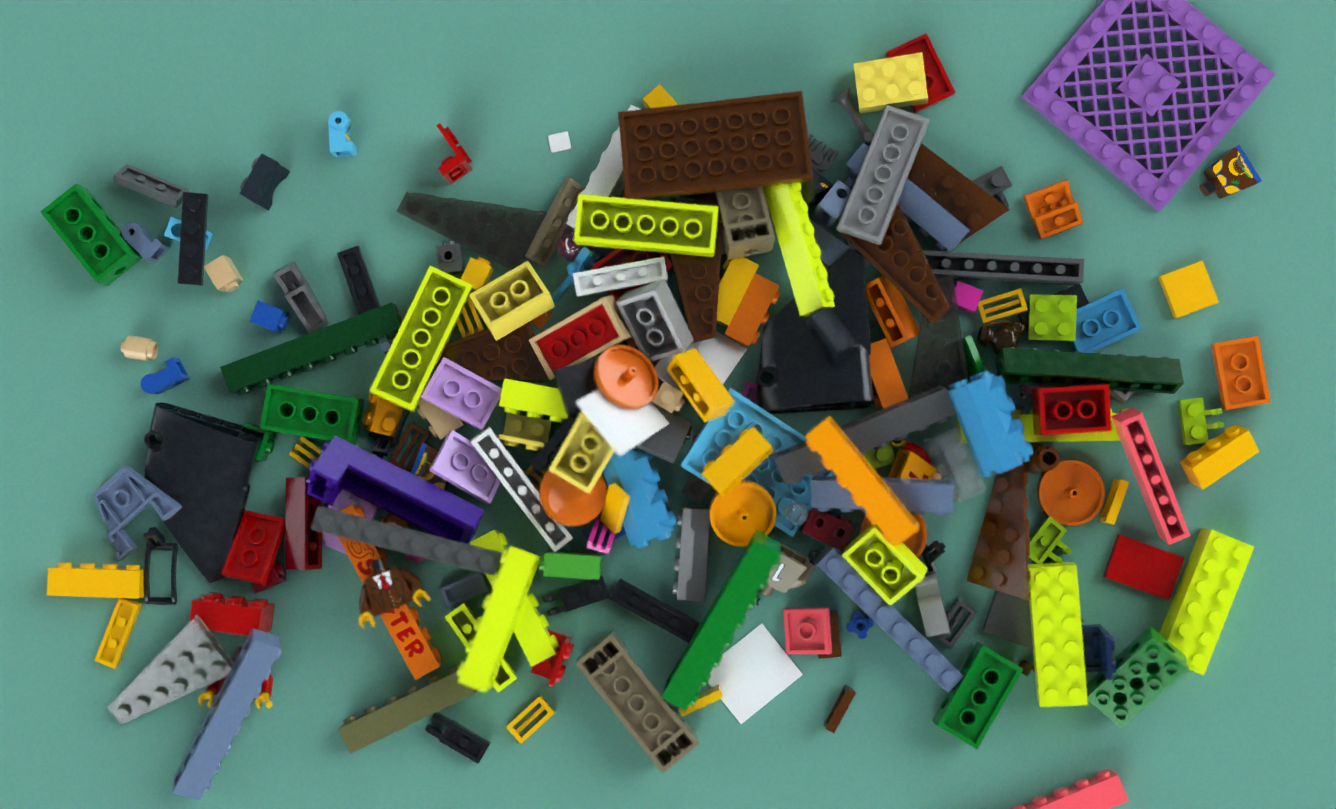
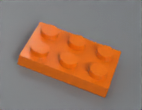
[1211,336,1271,410]

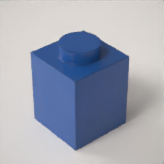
[249,301,289,334]

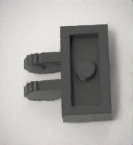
[972,166,1012,208]

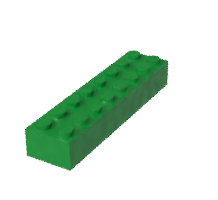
[661,529,782,711]

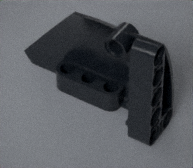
[756,249,873,414]

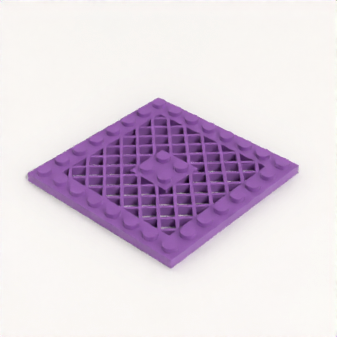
[1021,0,1276,212]

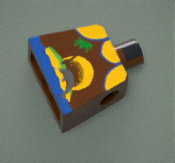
[1200,145,1262,199]
[411,443,449,491]

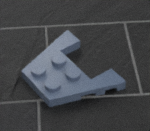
[93,466,182,561]

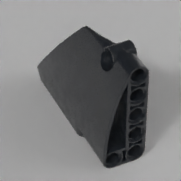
[144,402,264,583]

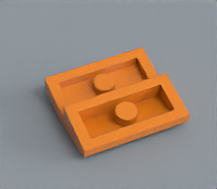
[1023,180,1083,239]

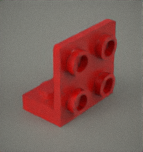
[436,123,472,185]
[531,628,574,687]

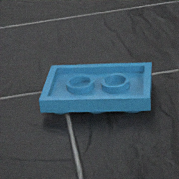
[1071,288,1142,353]

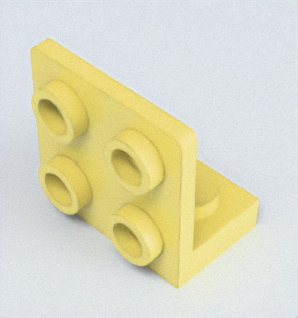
[498,413,552,451]

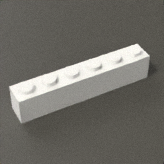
[566,105,640,231]
[471,427,573,552]

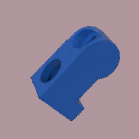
[140,358,190,394]

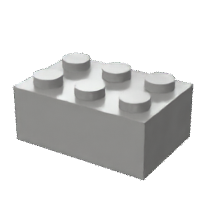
[616,279,694,361]

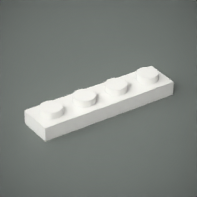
[573,257,668,297]

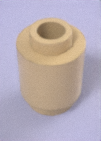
[121,335,158,361]

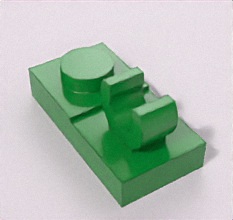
[950,335,990,382]

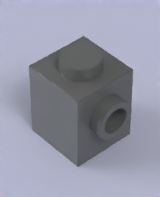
[436,241,465,275]

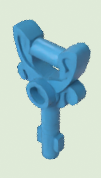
[551,246,604,305]

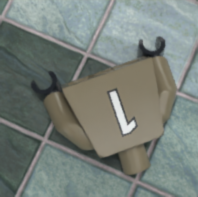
[759,529,817,596]

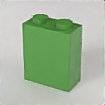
[539,550,603,580]

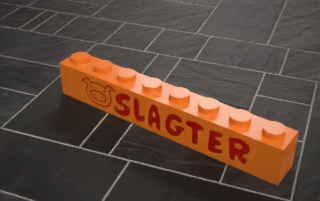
[337,504,443,680]

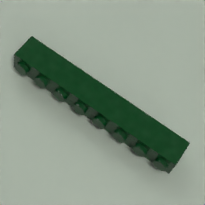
[220,302,402,396]
[995,347,1184,394]

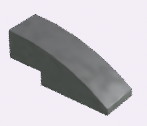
[273,261,329,333]

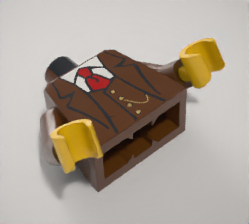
[359,557,431,629]

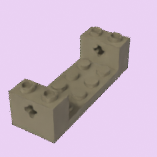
[715,187,775,260]
[575,630,699,773]

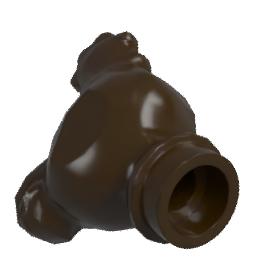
[977,321,1025,356]

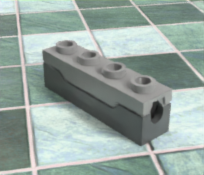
[673,507,710,602]

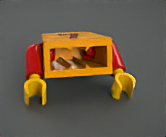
[887,439,937,479]

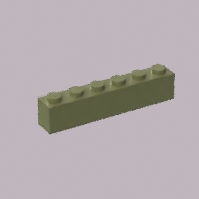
[338,665,478,754]

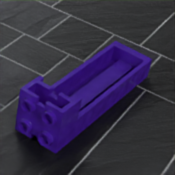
[306,436,484,544]

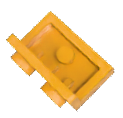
[362,392,403,437]

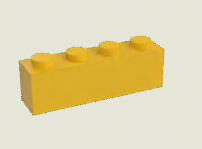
[47,562,145,599]

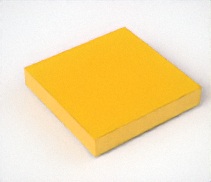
[1158,260,1219,319]

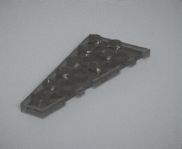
[396,192,547,270]

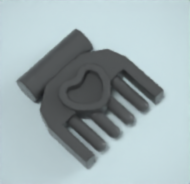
[808,134,839,174]

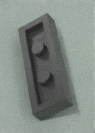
[114,164,188,208]

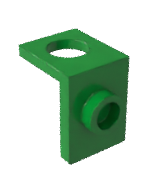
[244,423,276,461]

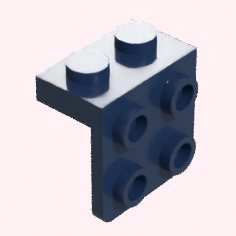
[1081,624,1116,680]

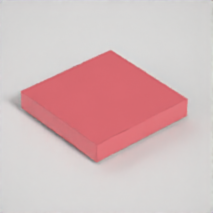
[783,607,832,654]

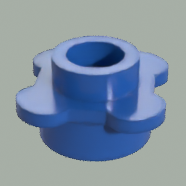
[846,612,874,639]

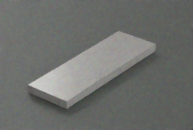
[837,105,930,246]

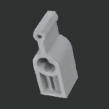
[915,574,951,639]

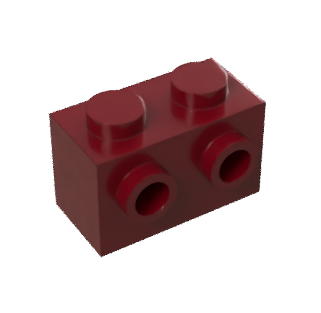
[800,507,855,552]

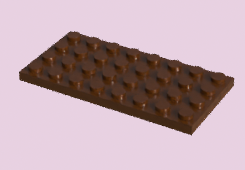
[618,91,813,200]

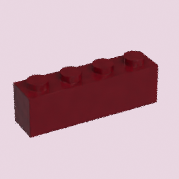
[285,477,322,570]

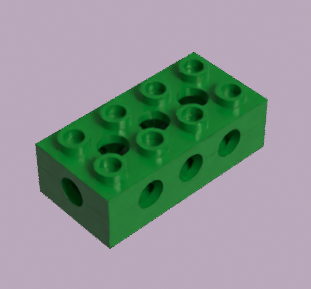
[40,183,143,286]
[260,384,364,444]
[1086,626,1189,728]
[932,642,1023,749]

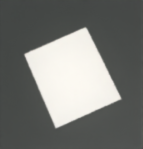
[655,322,747,392]
[575,389,670,456]
[708,623,803,724]

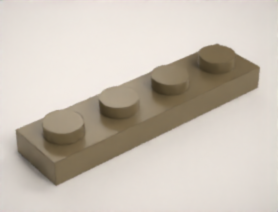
[525,177,585,268]

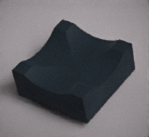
[239,153,290,210]

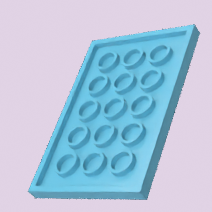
[679,387,834,537]

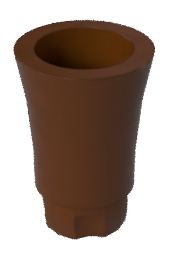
[1028,443,1060,474]

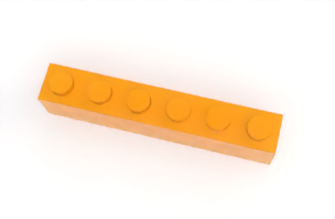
[805,415,919,547]

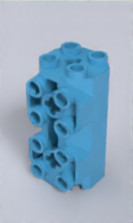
[948,370,1033,477]
[603,447,677,549]

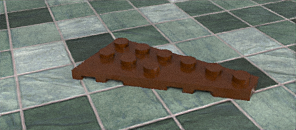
[908,143,1009,243]
[670,195,723,343]
[839,203,951,324]
[429,322,549,381]
[967,461,1031,601]

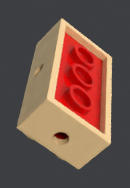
[529,295,632,380]

